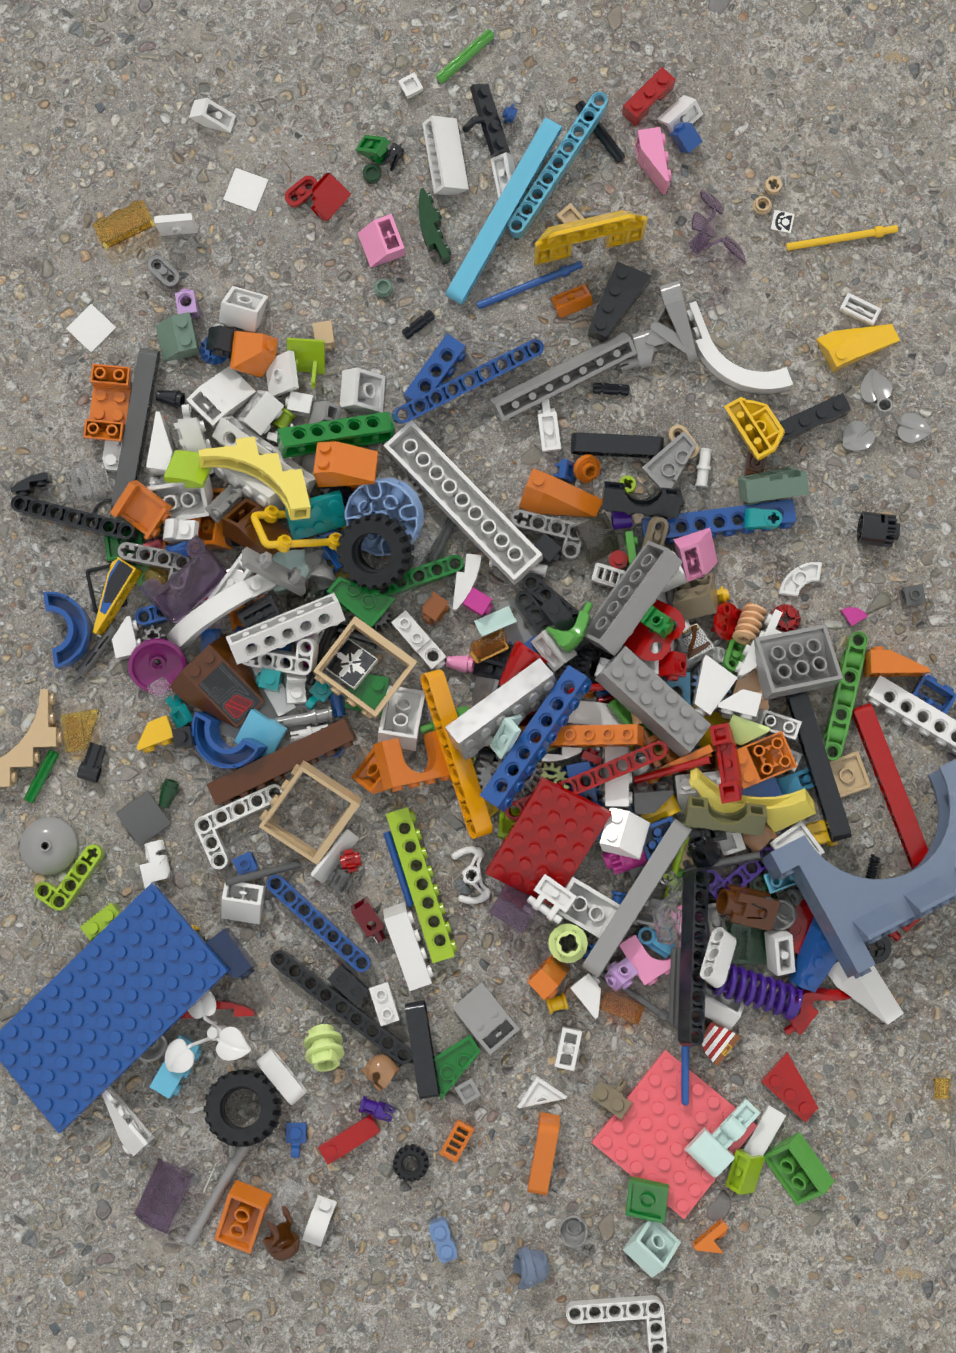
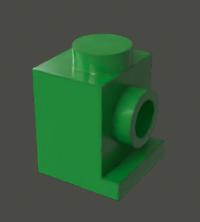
[641,606,676,639]

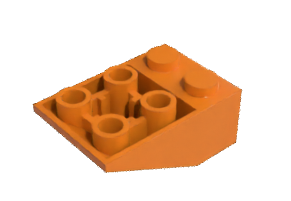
[737,731,797,789]

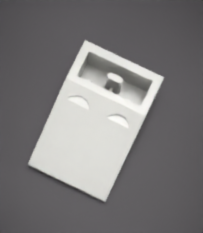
[186,366,256,430]

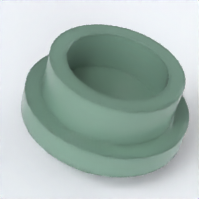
[374,278,393,298]

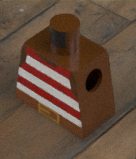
[699,1020,740,1066]

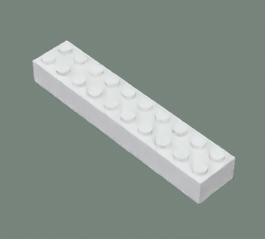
[383,420,543,585]

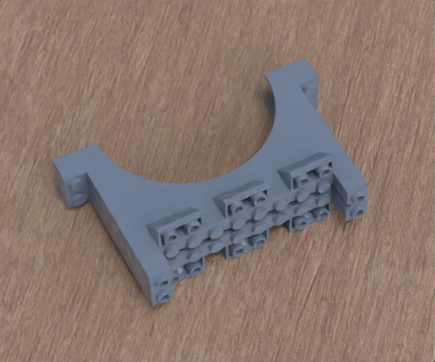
[761,759,956,979]

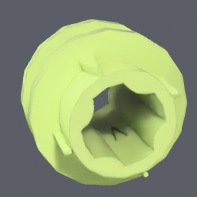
[548,923,588,963]
[303,1024,345,1072]

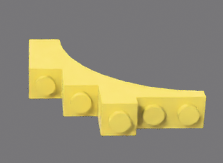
[198,437,311,520]
[689,767,816,833]

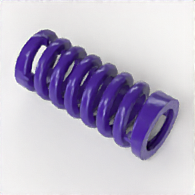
[711,963,803,1020]

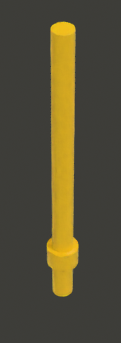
[786,225,898,251]

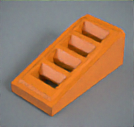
[439,1118,475,1163]

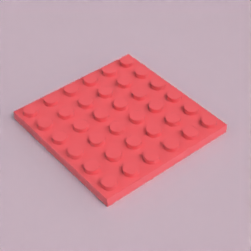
[591,1049,757,1219]

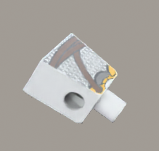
[674,620,718,667]

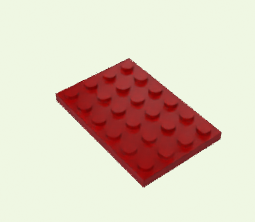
[485,777,611,907]

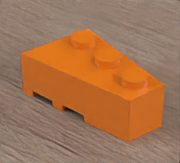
[526,954,570,1000]

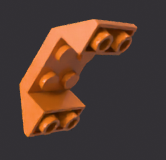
[83,363,132,442]

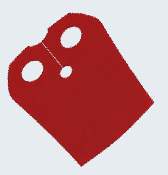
[604,599,686,661]

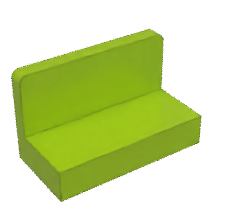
[725,1149,765,1195]

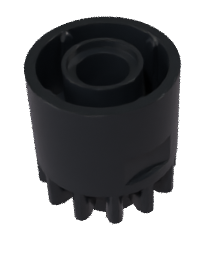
[857,511,900,547]

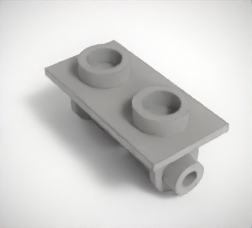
[205,484,243,523]

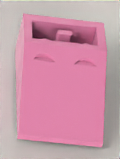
[635,127,672,195]

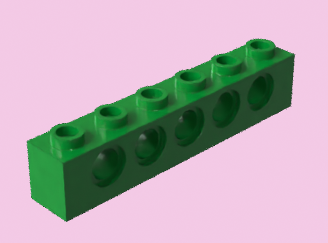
[277,412,395,458]

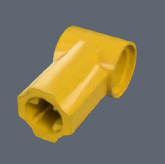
[641,794,681,824]

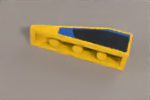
[93,557,143,636]

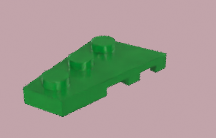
[327,577,396,628]
[435,1034,481,1100]

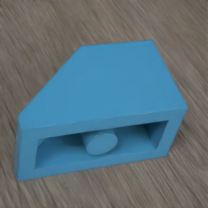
[776,768,813,795]

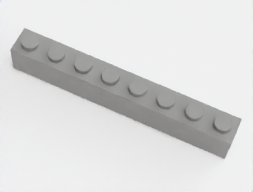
[490,332,637,422]

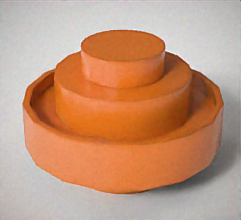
[573,454,601,483]

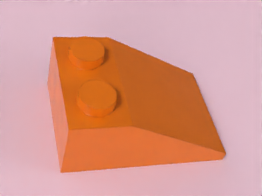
[313,441,379,487]
[863,646,930,677]
[214,1180,273,1254]

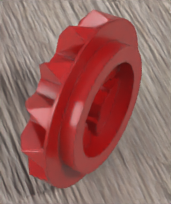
[771,604,801,633]

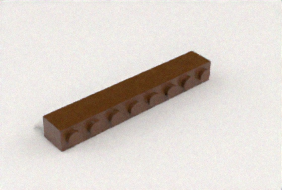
[206,718,358,806]

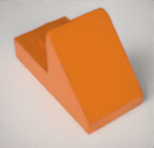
[691,1218,729,1253]

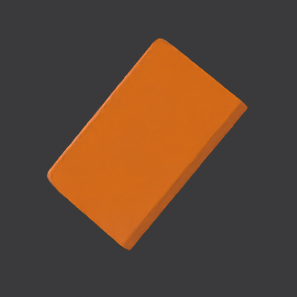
[550,284,593,318]

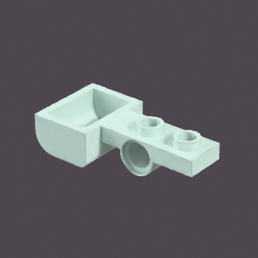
[684,1098,761,1178]

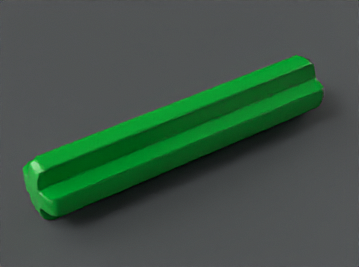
[24,750,59,803]

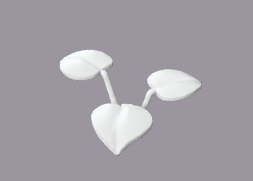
[165,990,251,1073]

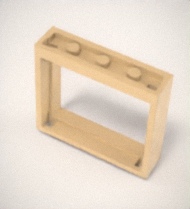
[313,616,417,720]
[259,760,362,865]

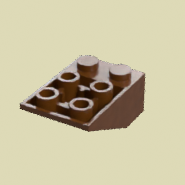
[222,498,292,556]

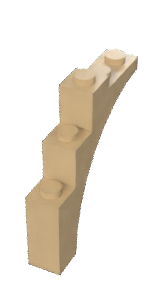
[0,689,63,788]

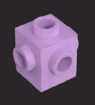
[604,957,639,992]

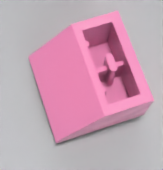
[358,214,405,268]
[673,528,718,582]

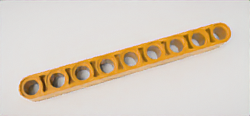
[420,669,493,839]

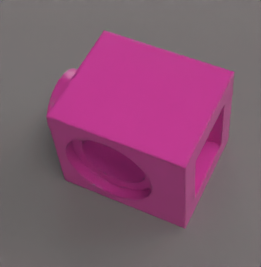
[463,587,494,617]

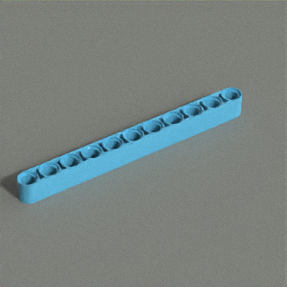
[445,117,563,305]

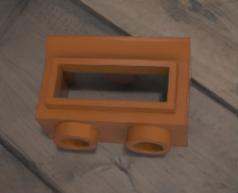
[421,591,450,626]

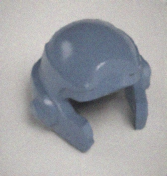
[513,1246,550,1290]

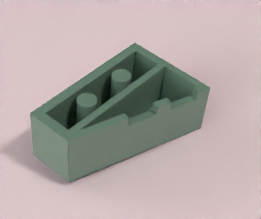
[738,466,809,505]

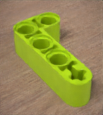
[34,845,105,910]

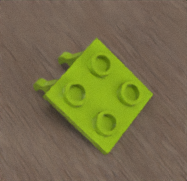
[287,338,325,388]

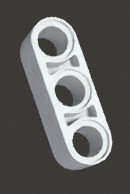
[700,927,736,988]
[256,1048,307,1105]

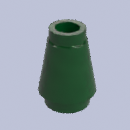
[158,778,180,809]

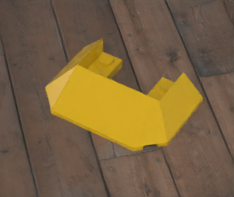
[534,210,648,266]

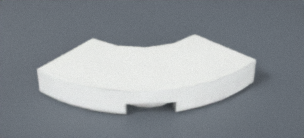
[778,562,822,598]

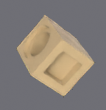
[312,320,336,352]

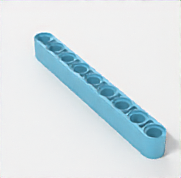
[508,92,608,238]

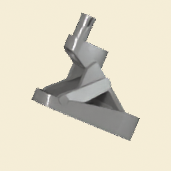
[620,280,698,372]

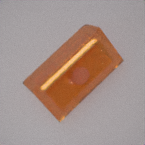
[469,628,509,663]

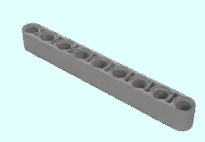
[582,819,692,978]

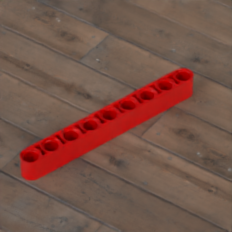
[852,703,929,870]
[505,740,669,820]

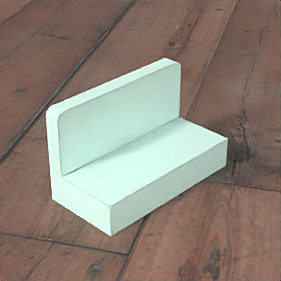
[474,606,517,639]
[490,714,523,760]

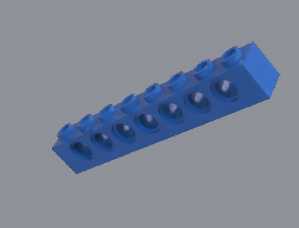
[640,499,796,544]
[480,665,592,812]

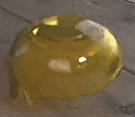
[144,566,170,592]

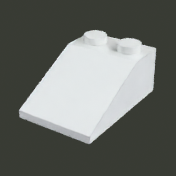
[146,411,175,477]
[378,685,425,751]
[551,877,620,938]

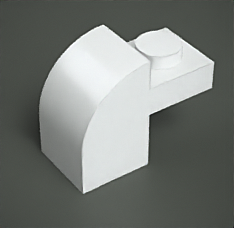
[163,518,199,544]
[302,1195,337,1247]

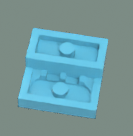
[234,709,288,758]

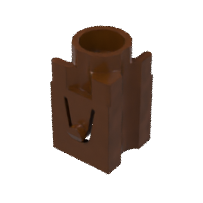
[716,883,781,931]

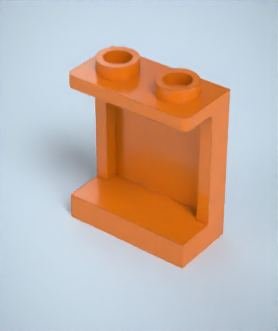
[110,480,173,540]

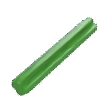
[436,29,494,84]

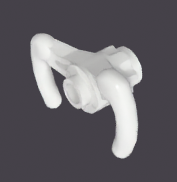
[451,846,491,904]

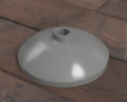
[20,817,78,875]

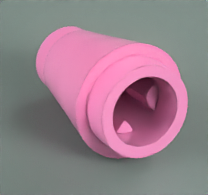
[446,655,475,674]

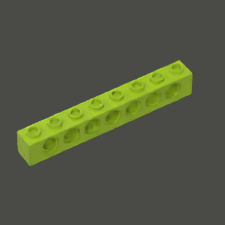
[386,807,458,963]

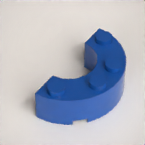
[43,592,92,670]
[192,712,268,768]

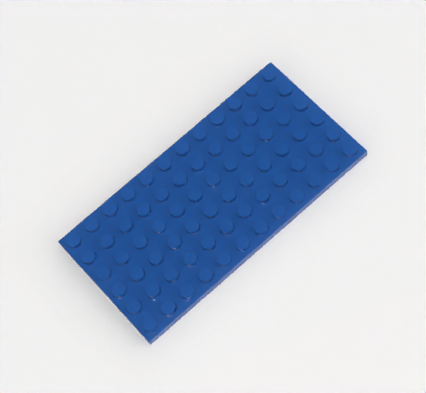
[0,883,230,1133]

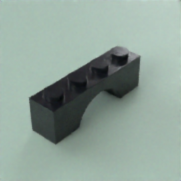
[779,393,851,446]
[601,481,682,519]

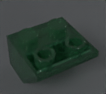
[728,923,767,964]

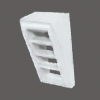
[591,562,626,588]

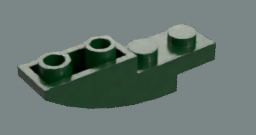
[418,188,452,265]

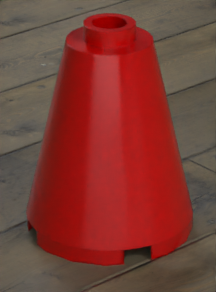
[499,640,548,686]

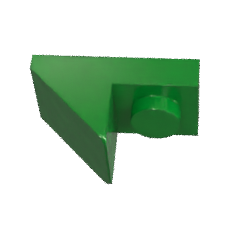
[355,135,390,165]

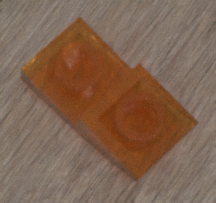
[599,991,644,1025]

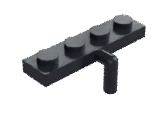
[462,84,510,156]

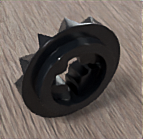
[866,936,891,964]

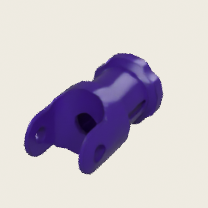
[358,1096,395,1122]

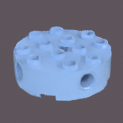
[345,478,424,556]

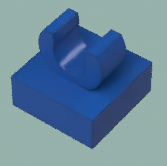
[553,459,575,483]

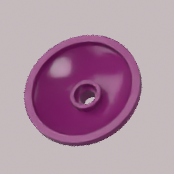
[128,638,187,693]

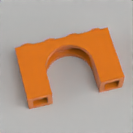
[373,731,451,792]

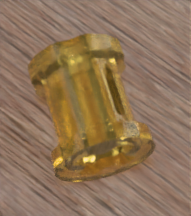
[933,1077,951,1099]

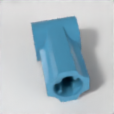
[637,926,675,959]

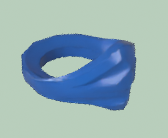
[165,540,192,557]

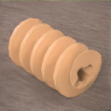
[732,603,767,645]

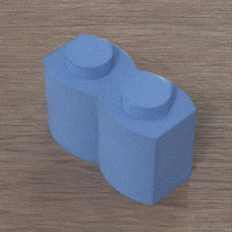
[429,1216,457,1263]

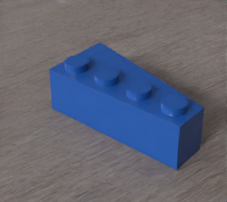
[788,917,838,992]

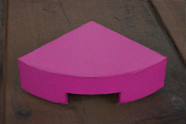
[841,607,867,627]

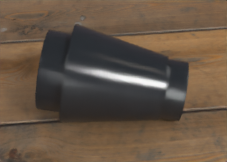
[156,390,185,409]

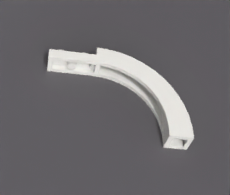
[686,301,793,394]
[167,574,280,650]

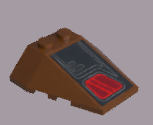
[170,633,265,728]

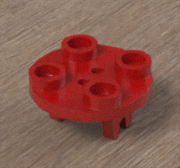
[711,602,742,640]

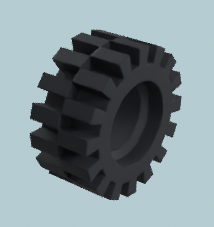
[572,649,605,684]
[393,1144,429,1183]

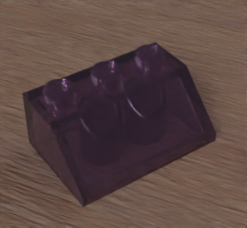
[134,1158,195,1234]

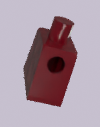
[351,896,387,943]

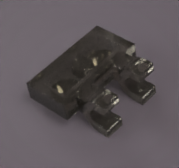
[287,581,320,612]

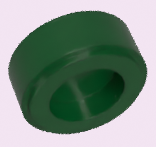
[363,164,381,184]

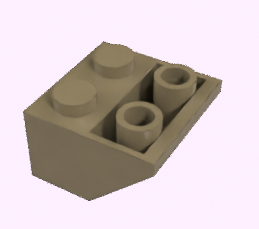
[673,573,718,620]

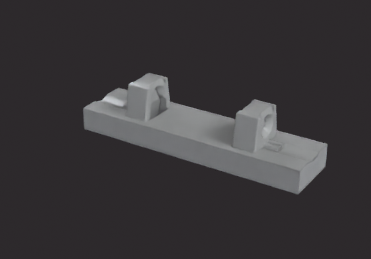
[242,547,306,596]

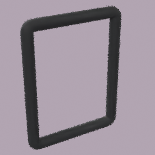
[86,564,128,613]

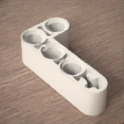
[242,636,319,675]

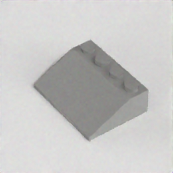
[754,624,843,700]

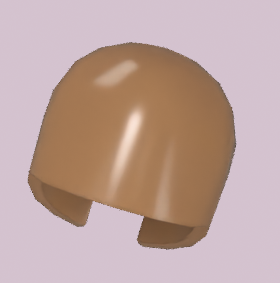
[742,824,778,853]
[360,1054,401,1093]

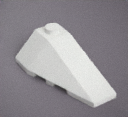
[827,961,904,1025]
[102,1086,155,1157]

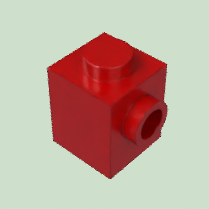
[659,651,687,681]

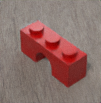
[622,67,676,126]

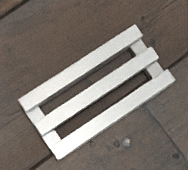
[839,293,881,326]

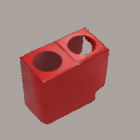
[311,173,351,221]

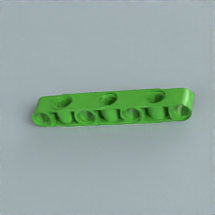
[823,631,868,761]

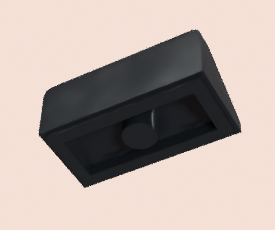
[236,594,281,629]

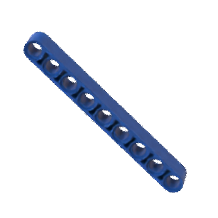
[392,339,544,424]

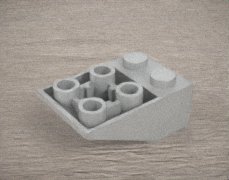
[452,982,520,1055]

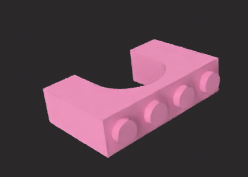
[619,903,709,986]

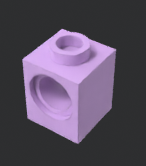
[175,289,200,318]

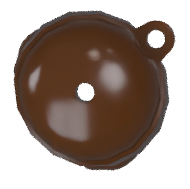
[263,1206,300,1261]

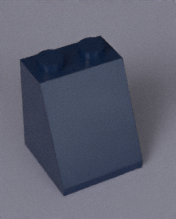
[206,928,257,979]

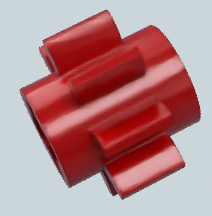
[340,848,362,873]

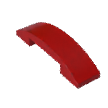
[710,723,742,804]
[180,1000,256,1019]

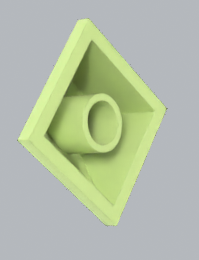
[728,715,770,748]

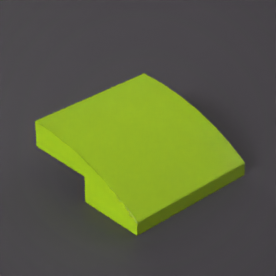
[163,450,212,488]

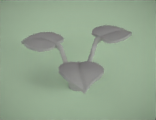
[842,368,932,451]

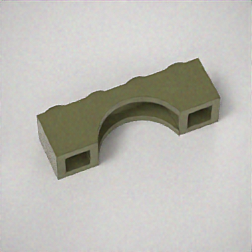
[684,795,767,836]

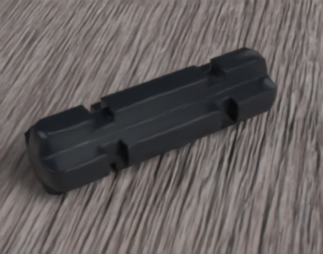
[402,310,435,339]
[593,383,630,396]

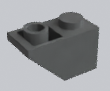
[632,781,673,815]

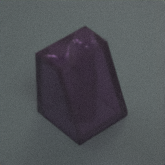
[489,884,536,933]

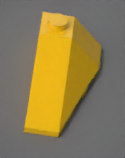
[816,324,900,373]

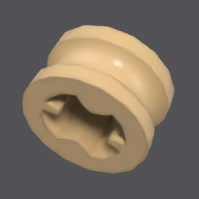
[764,176,782,196]

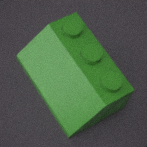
[763,1132,835,1206]

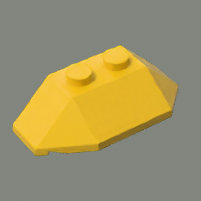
[724,397,785,461]

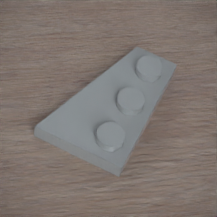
[641,431,697,490]

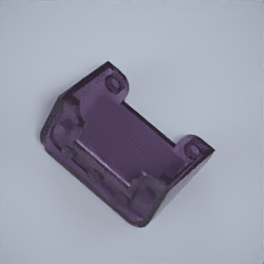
[139,535,227,623]

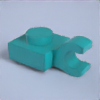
[305,681,333,710]
[165,694,193,728]

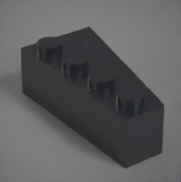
[587,262,652,342]

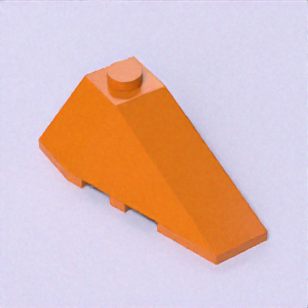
[519,468,602,518]

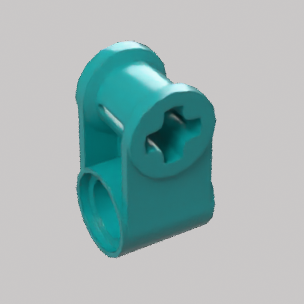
[744,508,782,530]

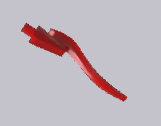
[783,988,852,1035]

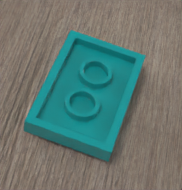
[284,490,347,540]

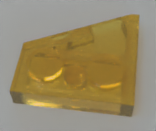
[61,709,99,753]

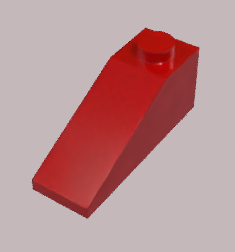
[318,1114,380,1165]

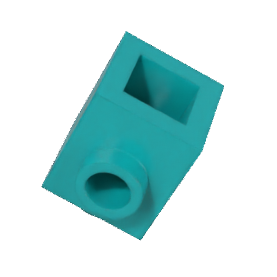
[256,668,283,693]

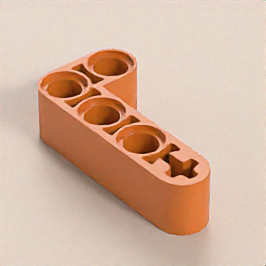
[527,1112,560,1196]

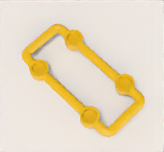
[251,505,346,553]

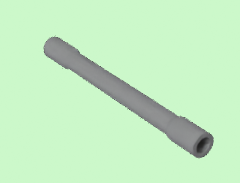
[184,1146,251,1246]

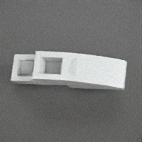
[735,609,783,680]
[722,709,802,740]

